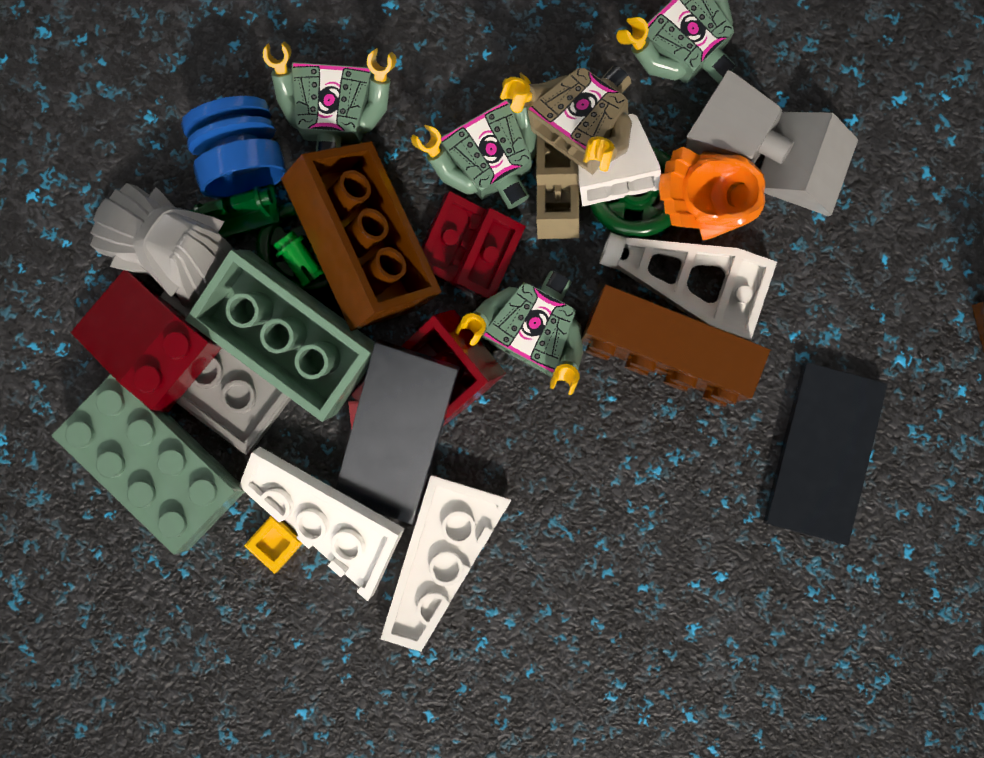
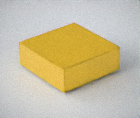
[244,516,303,574]

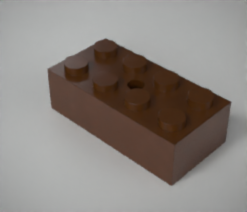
[281,141,442,331]
[581,284,771,407]

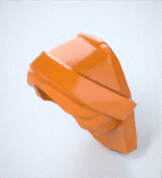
[659,147,766,241]

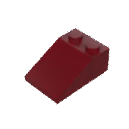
[70,270,222,412]
[351,310,506,427]

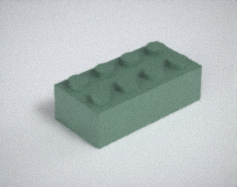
[185,250,375,422]
[51,374,244,555]

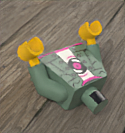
[616,0,737,84]
[263,42,397,151]
[411,73,537,209]
[455,271,583,395]

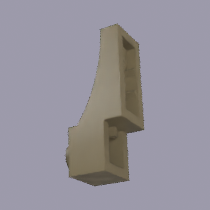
[536,135,579,239]

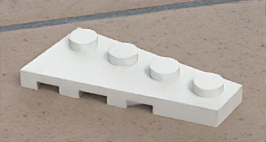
[239,447,405,601]
[381,475,511,652]

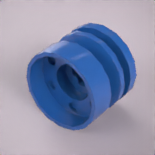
[181,96,287,198]

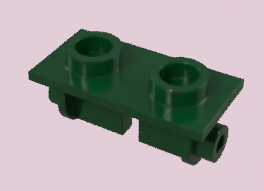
[189,184,281,239]

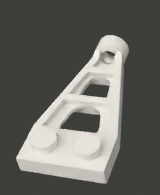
[599,232,777,341]

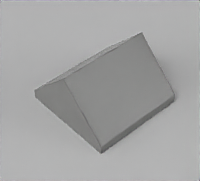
[760,112,858,216]

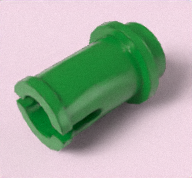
[273,231,323,287]

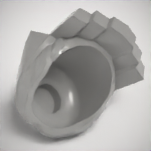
[90,183,175,277]
[133,206,234,308]

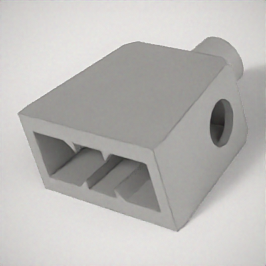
[686,70,794,164]

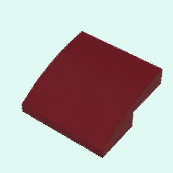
[421,191,526,299]

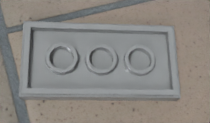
[160,291,291,455]

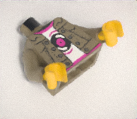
[500,66,632,175]

